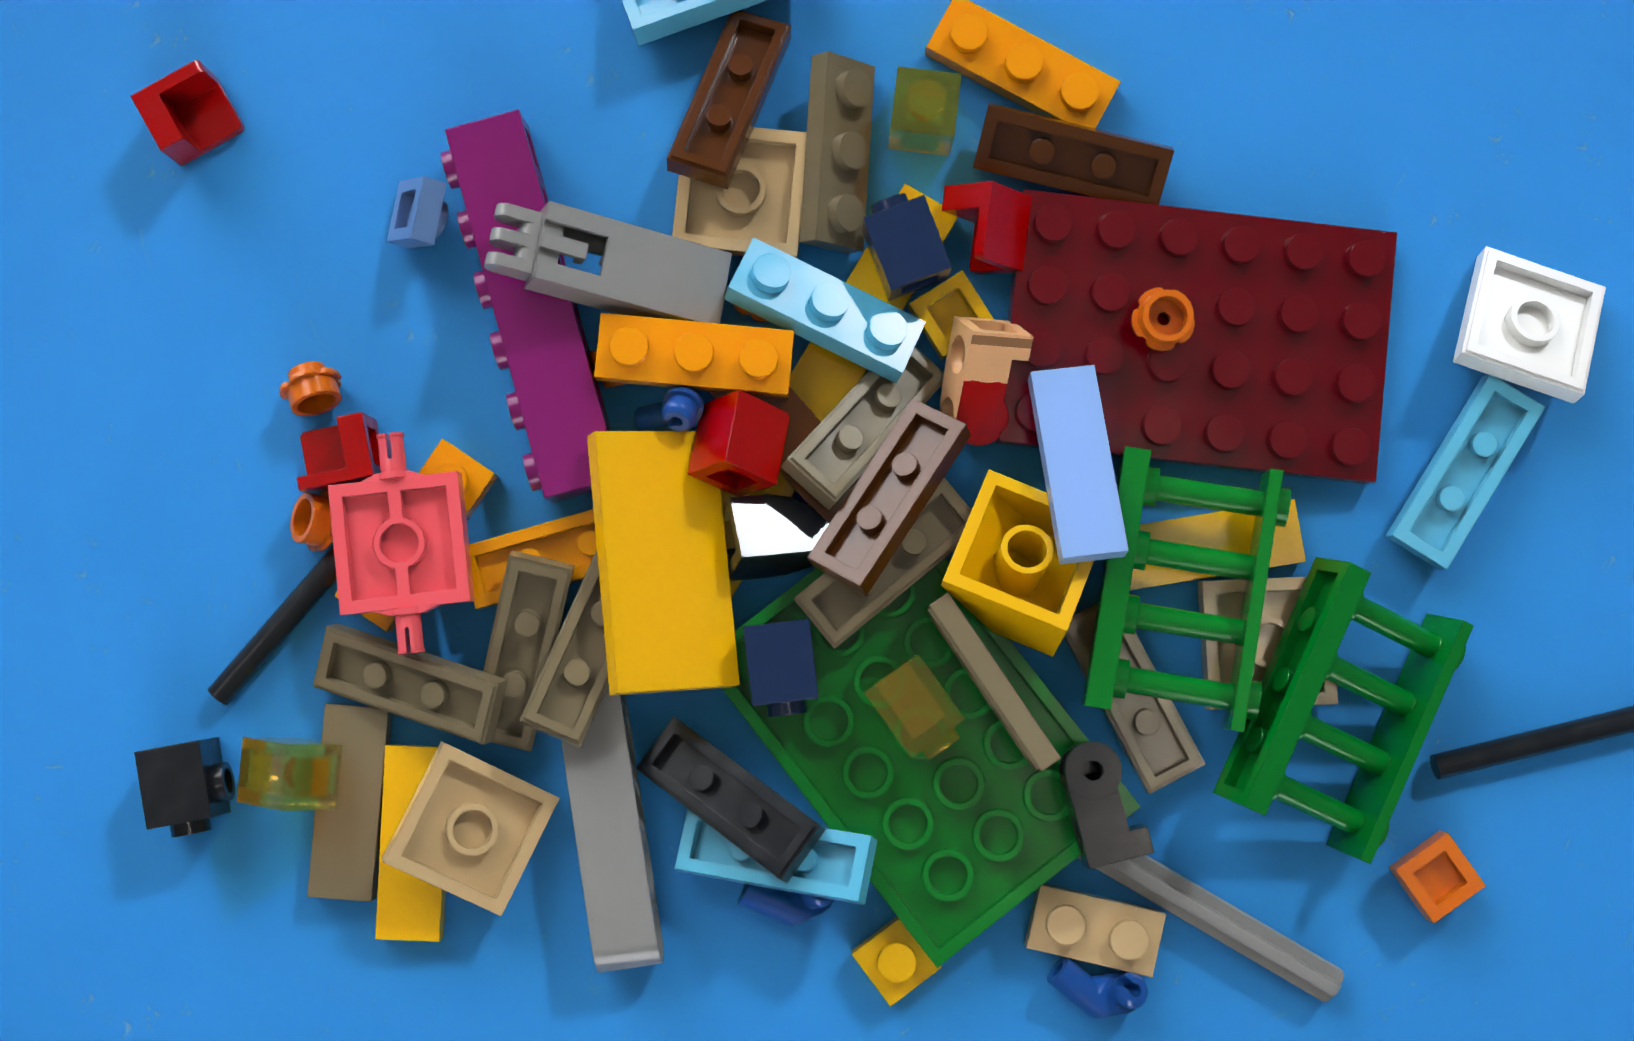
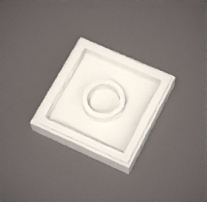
[1453,246,1606,404]

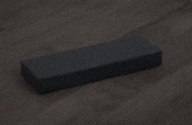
[636,717,826,883]

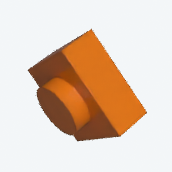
[1388,830,1486,923]

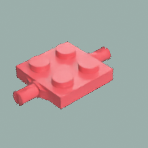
[328,432,475,655]

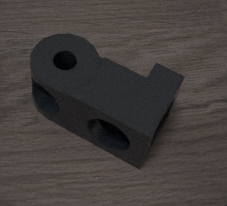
[1059,741,1155,869]

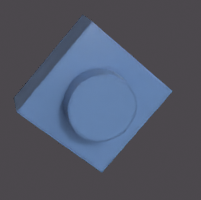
[387,176,448,249]

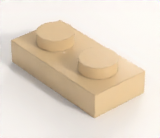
[1024,883,1166,978]

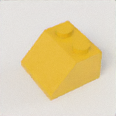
[941,469,1094,657]

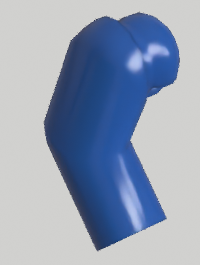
[634,386,705,431]
[738,884,834,926]
[1047,957,1148,1018]

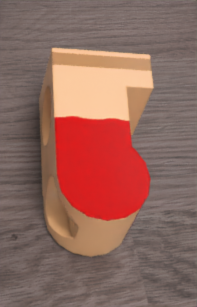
[940,316,1034,446]

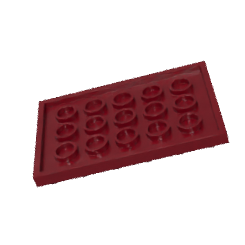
[996,189,1397,484]

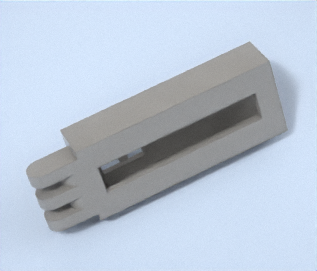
[484,201,732,324]

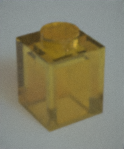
[888,66,962,156]
[864,654,965,760]
[237,737,343,811]

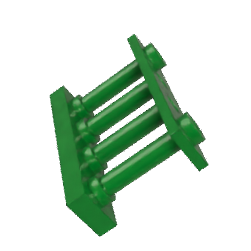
[1082,446,1291,732]
[1212,557,1474,864]

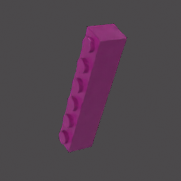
[441,109,612,503]

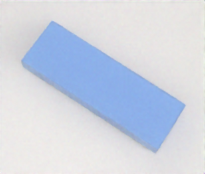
[1028,365,1129,565]

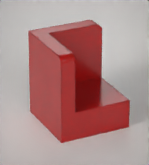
[130,60,245,166]
[942,181,1032,275]
[688,389,790,497]
[296,412,381,495]

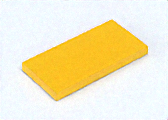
[587,431,740,696]

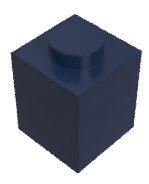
[862,193,952,301]
[743,619,819,717]

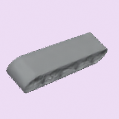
[561,685,664,973]

